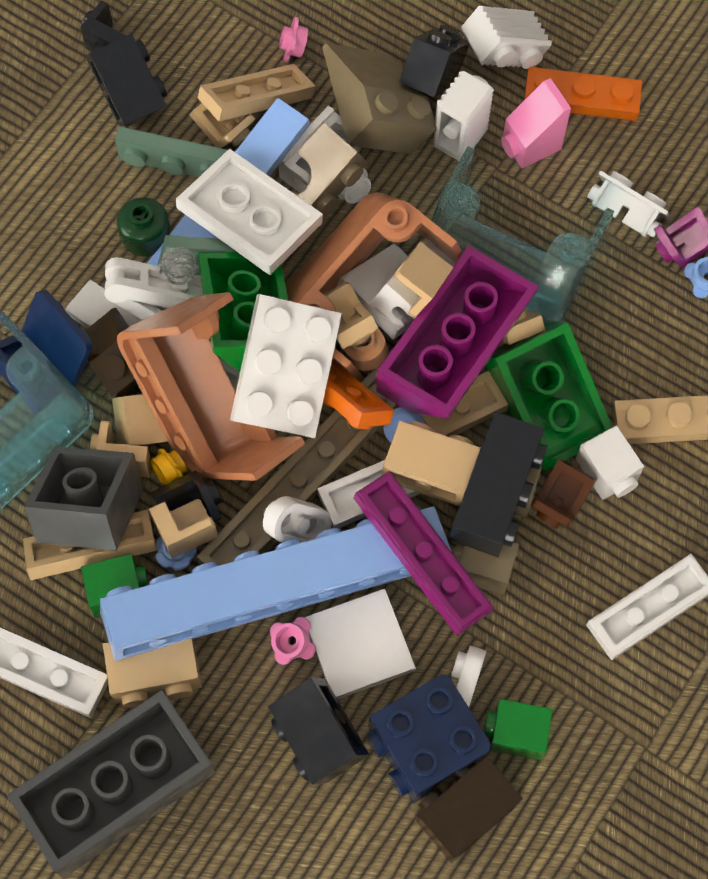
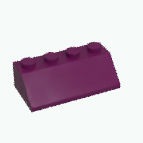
[376,245,539,418]

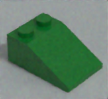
[485,322,613,471]

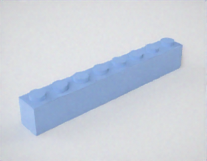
[100,506,452,661]

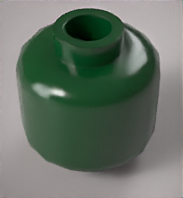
[117,197,171,257]

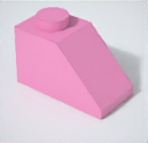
[501,78,571,169]

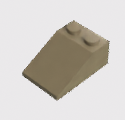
[322,43,437,154]

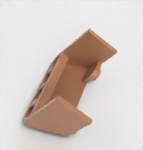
[286,192,462,382]
[117,292,305,481]

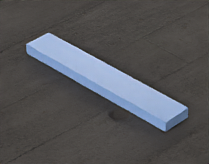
[147,98,310,266]

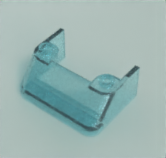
[424,146,614,325]
[0,311,93,510]

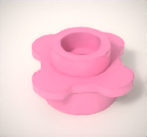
[279,17,308,62]
[270,617,316,665]

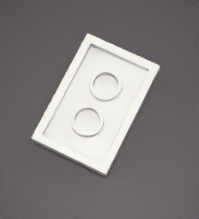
[176,149,323,275]
[230,294,342,438]

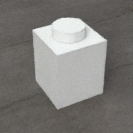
[576,425,644,500]

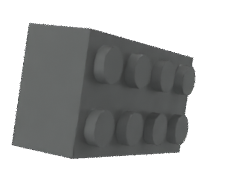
[7,690,216,878]

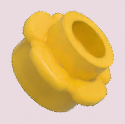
[150,448,187,485]

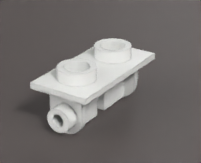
[587,171,670,238]

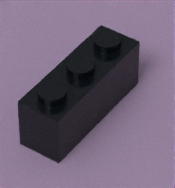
[449,411,548,557]

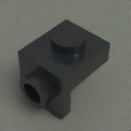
[80,1,126,52]
[150,470,223,523]

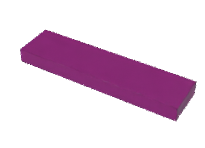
[353,471,494,636]

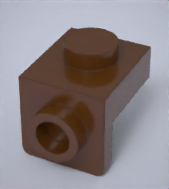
[531,459,597,528]

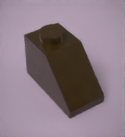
[85,308,140,397]

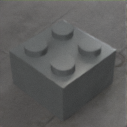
[24,446,144,551]

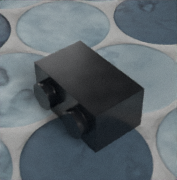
[399,25,470,97]
[85,34,167,127]
[268,677,370,784]

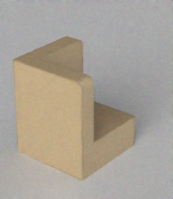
[395,241,453,318]
[112,394,168,446]
[149,499,218,559]

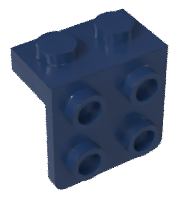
[0,289,93,413]
[366,675,490,803]

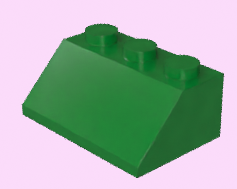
[198,252,289,372]

